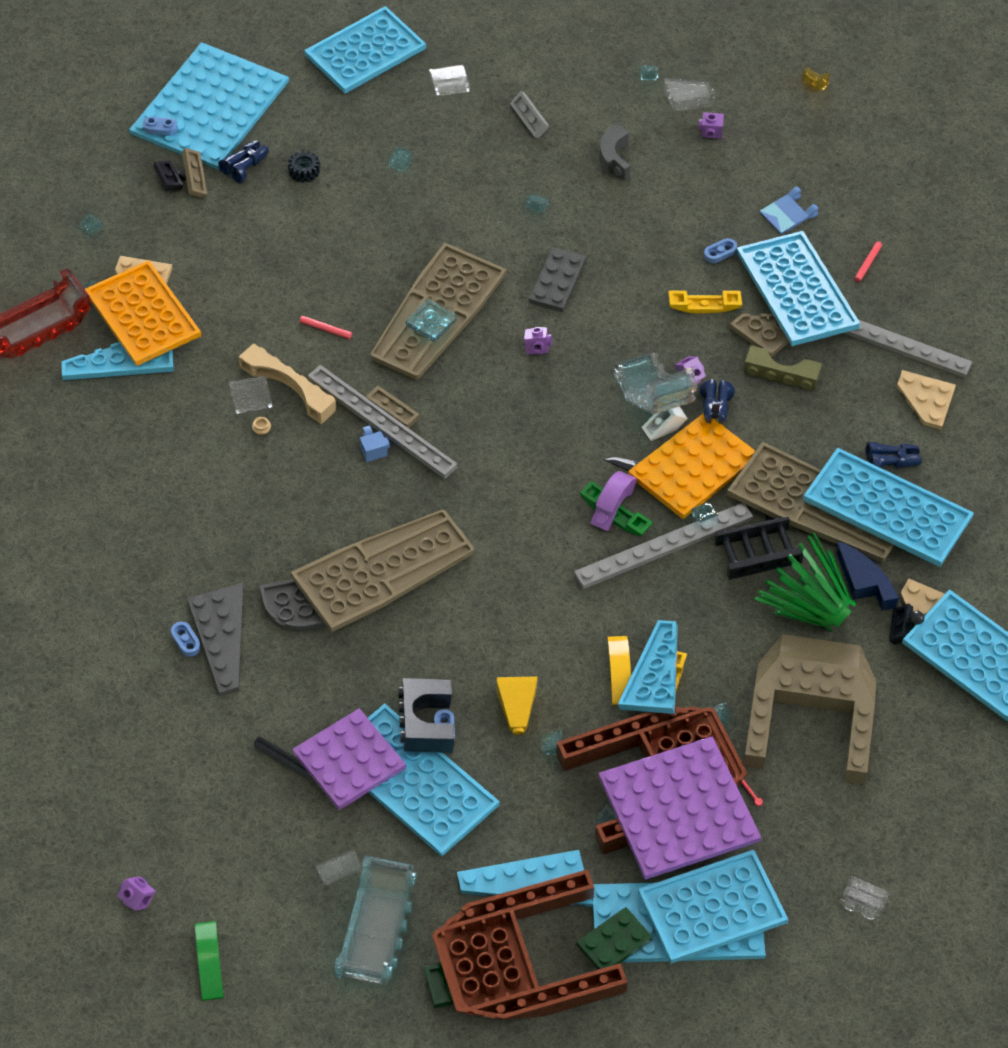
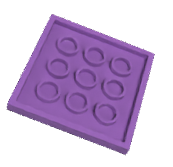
[292,708,406,810]

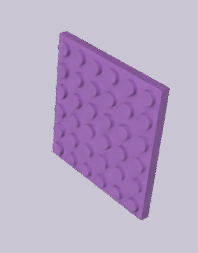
[598,736,761,880]

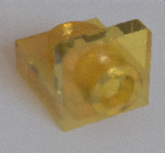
[802,67,830,92]

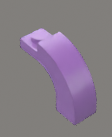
[590,471,637,531]

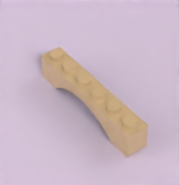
[239,344,336,424]

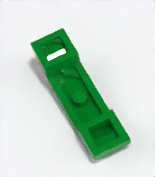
[580,480,653,536]
[195,921,224,1001]

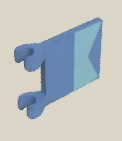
[760,187,818,234]

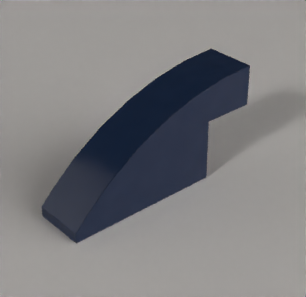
[836,542,899,611]

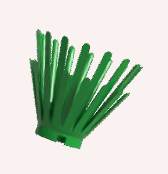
[754,532,856,632]

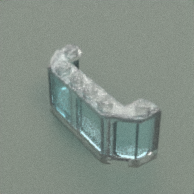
[614,352,698,415]

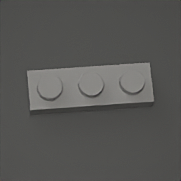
[510,91,549,138]

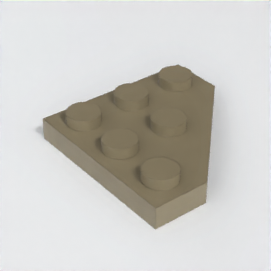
[730,313,789,358]

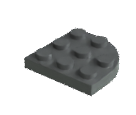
[259,579,326,631]

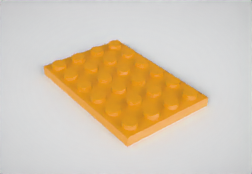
[85,260,201,366]
[628,413,755,519]

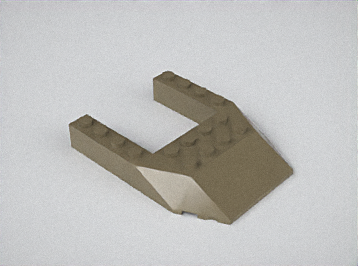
[744,634,876,785]

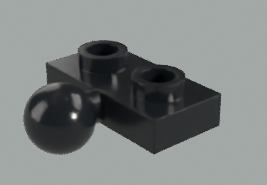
[153,161,186,191]
[889,603,925,644]

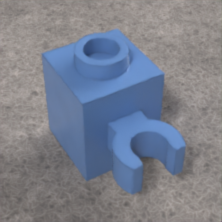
[360,425,390,462]

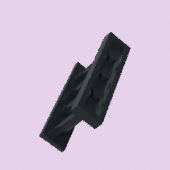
[715,516,803,580]

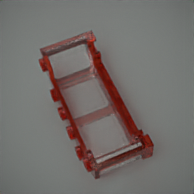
[0,268,91,359]

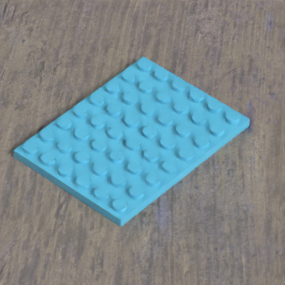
[129,42,289,170]

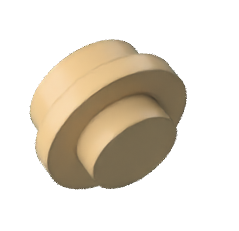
[252,417,271,435]

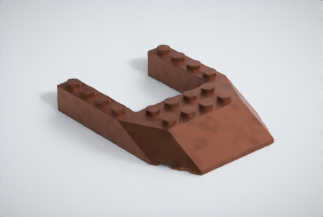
[556,705,747,855]
[432,869,628,1020]

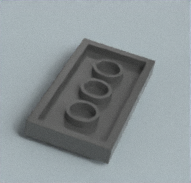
[529,247,586,312]

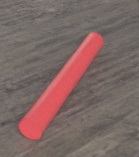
[854,241,882,282]
[300,316,352,339]

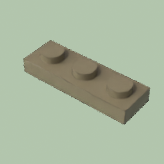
[182,148,207,198]
[365,386,420,428]

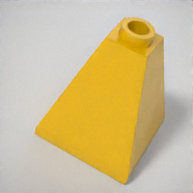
[496,676,537,735]

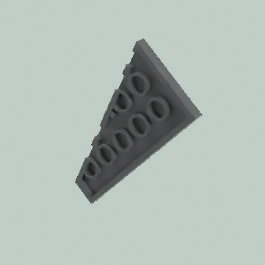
[187,583,244,696]

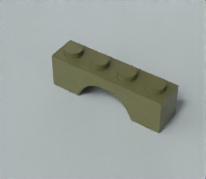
[744,345,822,391]

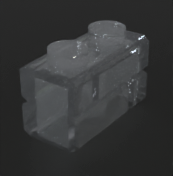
[840,876,890,920]

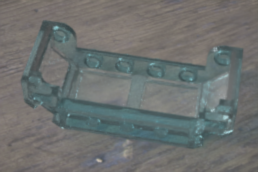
[334,855,417,986]

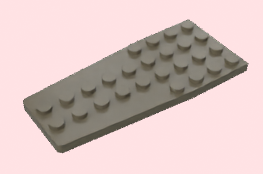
[371,242,507,380]
[726,442,895,563]
[291,510,474,633]

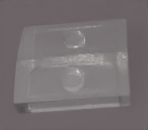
[430,65,470,96]
[229,376,273,415]

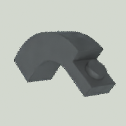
[600,123,631,180]

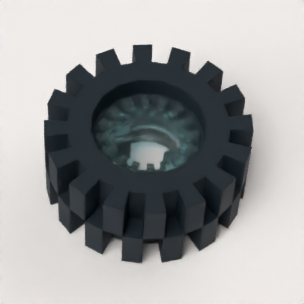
[288,151,320,183]

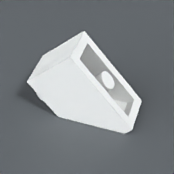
[642,402,688,441]

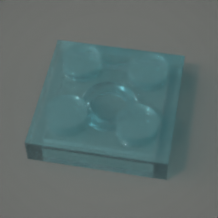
[406,298,457,343]

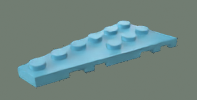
[62,342,174,380]
[618,620,678,714]
[457,850,593,907]

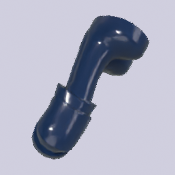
[218,140,269,184]
[700,380,735,424]
[865,442,922,468]

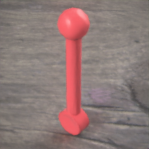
[741,780,763,806]

